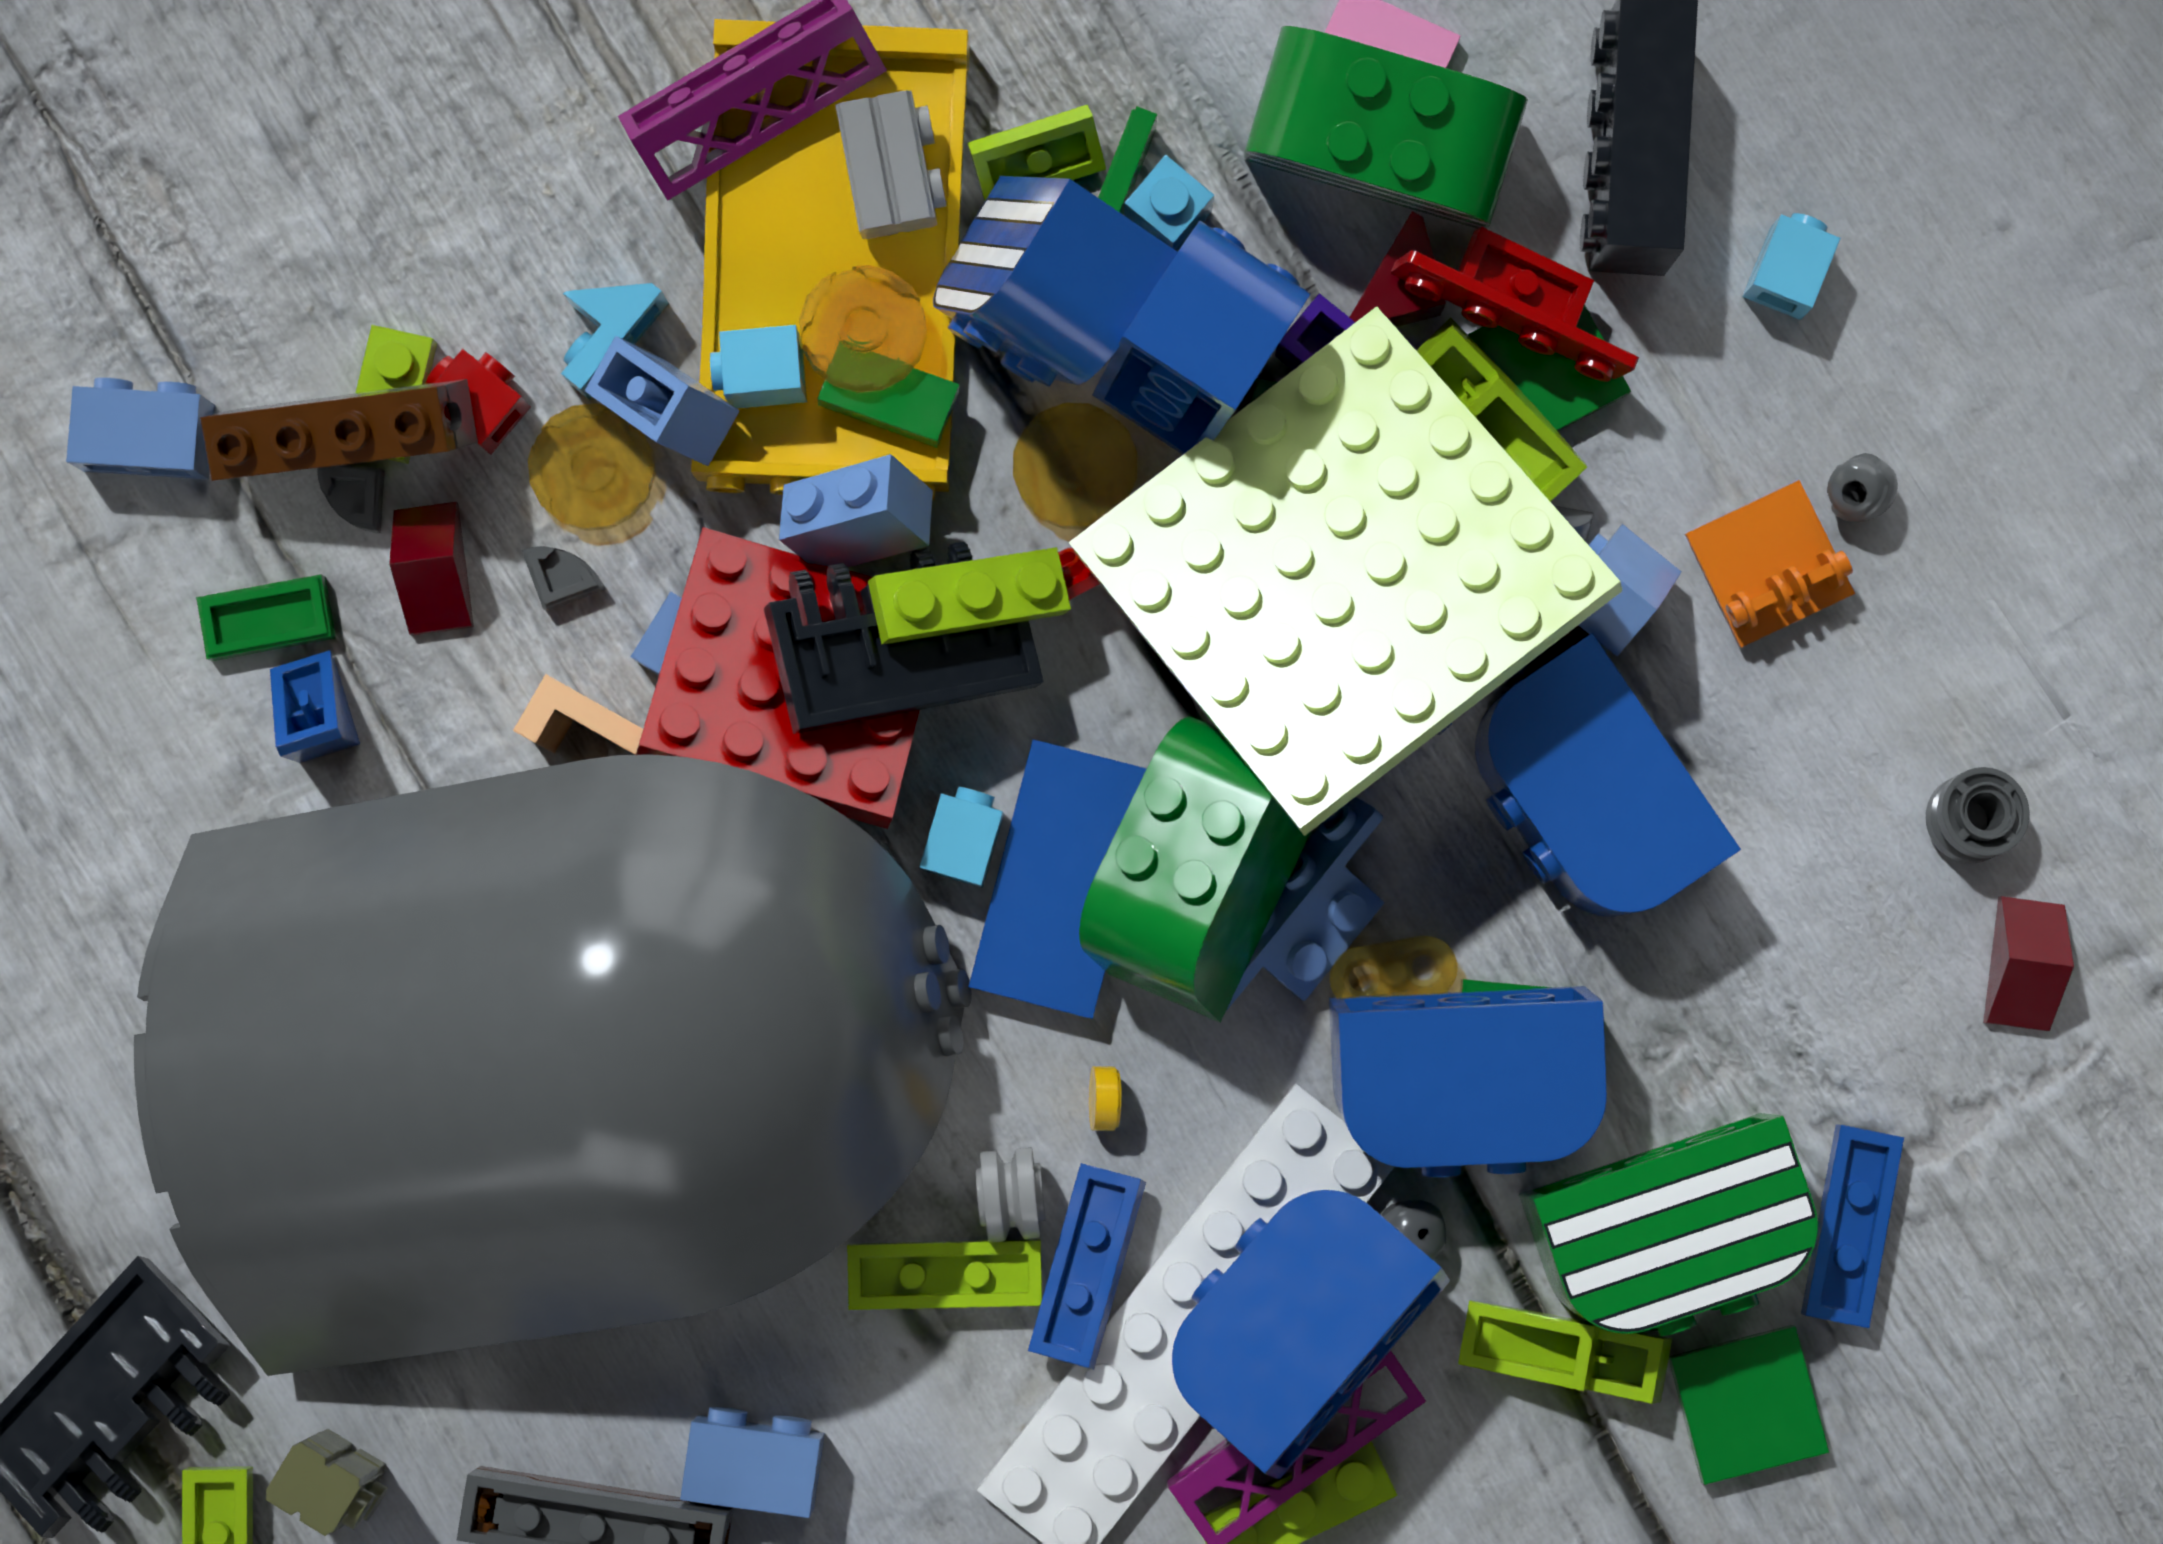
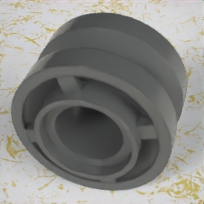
[1925,767,2030,864]

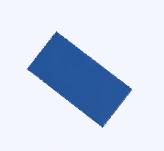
[968,739,1147,1019]

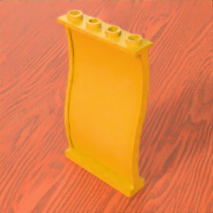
[691,19,970,501]

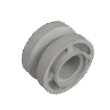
[976,1147,1045,1243]

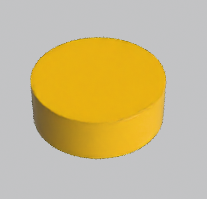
[1089,1066,1121,1131]

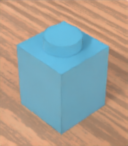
[1124,154,1214,252]
[1742,213,1841,320]
[710,325,807,409]
[919,787,1004,888]

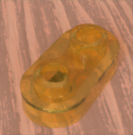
[1328,935,1458,999]

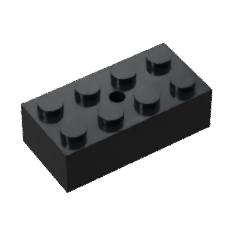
[1580,0,1698,276]

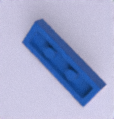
[1801,1124,1904,1328]
[1028,1163,1146,1370]

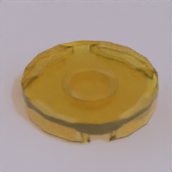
[799,265,927,393]
[527,403,656,531]
[1013,403,1138,529]

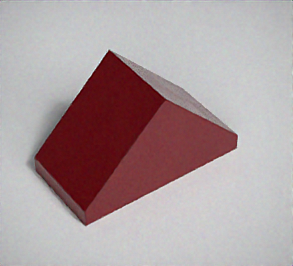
[1349,211,1446,327]
[389,502,474,636]
[1983,896,2074,1031]

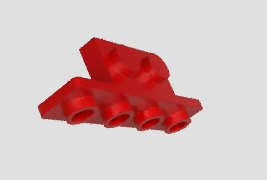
[1391,227,1639,381]

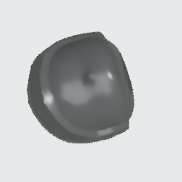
[1827,453,1898,522]
[1381,1200,1446,1260]

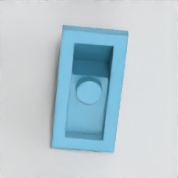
[561,283,669,400]

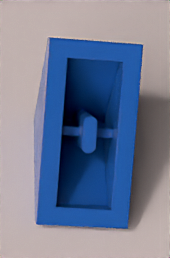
[270,650,360,763]

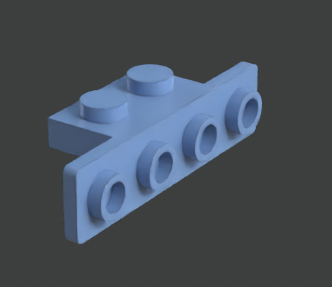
[1226,797,1385,1011]

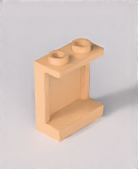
[513,674,643,755]

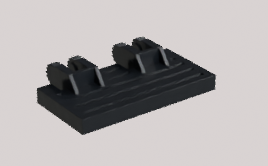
[763,542,1044,734]
[0,1256,230,1538]

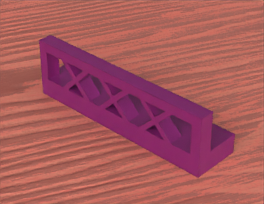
[618,0,887,201]
[1167,1351,1427,1544]

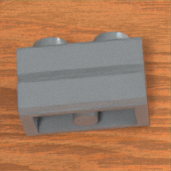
[836,90,947,239]

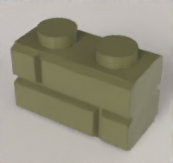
[265,1429,388,1536]

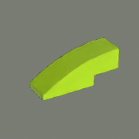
[1416,318,1587,502]
[1458,1300,1672,1404]

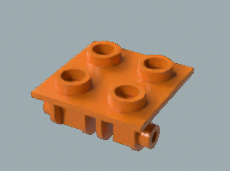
[1685,480,1855,648]

